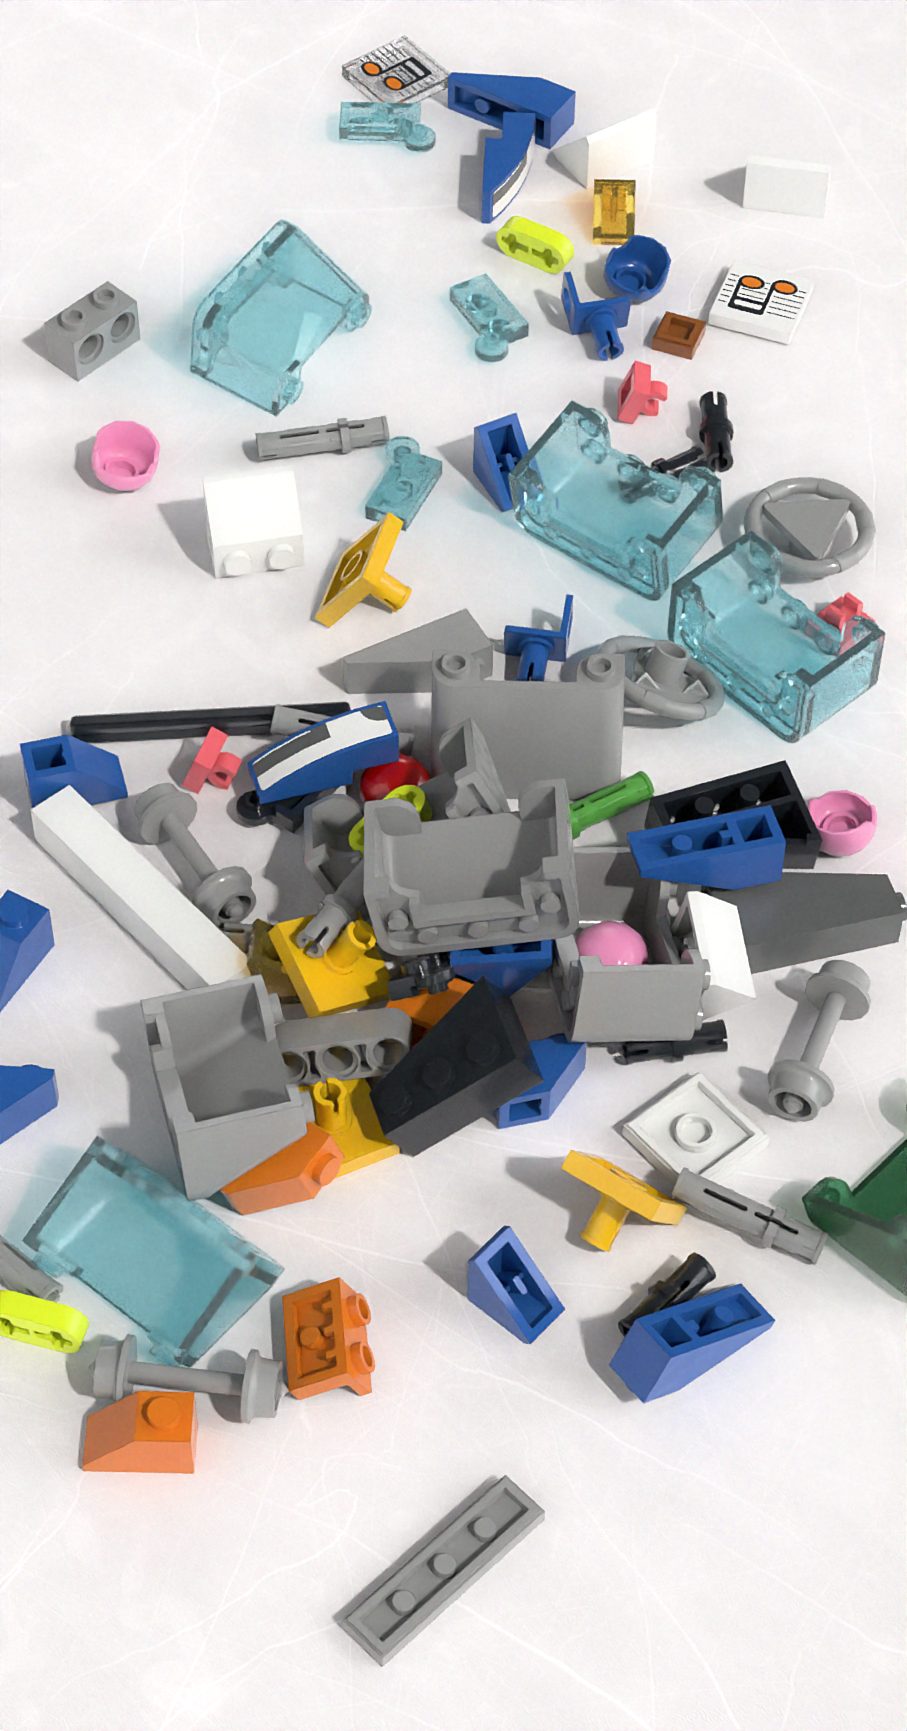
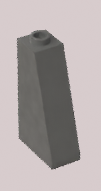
[701,872,907,974]

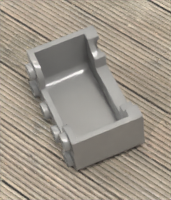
[546,847,711,1043]

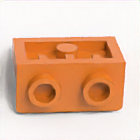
[282,1277,375,1400]

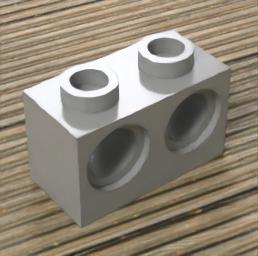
[44,281,140,382]

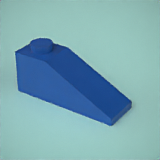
[448,72,576,149]
[626,805,786,890]
[609,1283,776,1404]

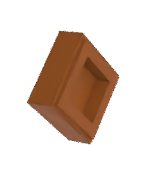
[652,311,706,360]

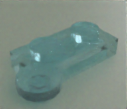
[339,102,436,153]
[450,273,529,362]
[365,436,442,532]

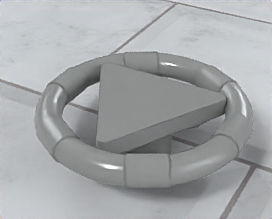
[743,477,876,577]
[597,635,725,721]

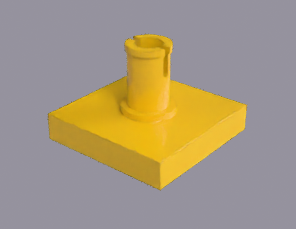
[315,512,412,628]
[268,911,392,1018]
[298,1078,400,1179]
[561,1150,688,1252]

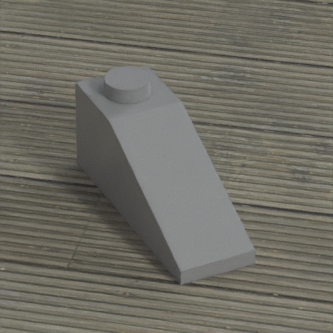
[343,608,493,694]

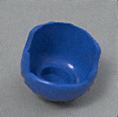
[603,235,671,302]

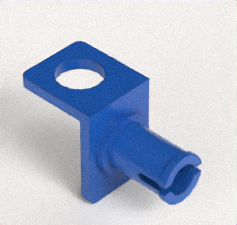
[561,272,631,361]
[504,594,573,681]

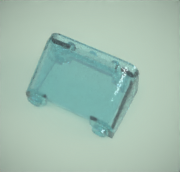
[190,219,372,417]
[22,1135,285,1368]

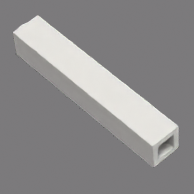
[31,785,254,990]

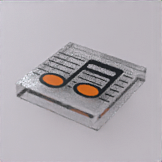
[342,35,451,117]

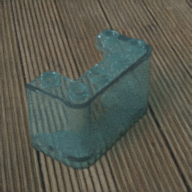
[508,401,723,601]
[667,530,886,744]

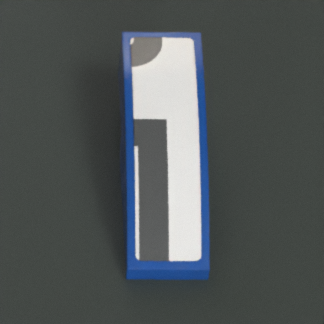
[482,112,536,224]
[247,701,399,804]

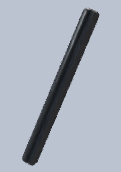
[70,701,351,743]

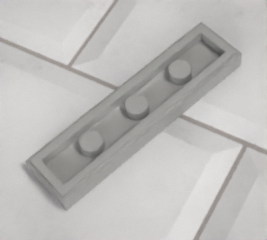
[342,1475,545,1667]

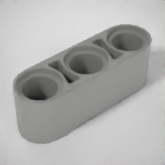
[275,1008,413,1087]

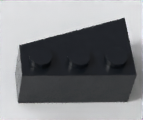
[644,760,823,869]
[369,976,544,1157]

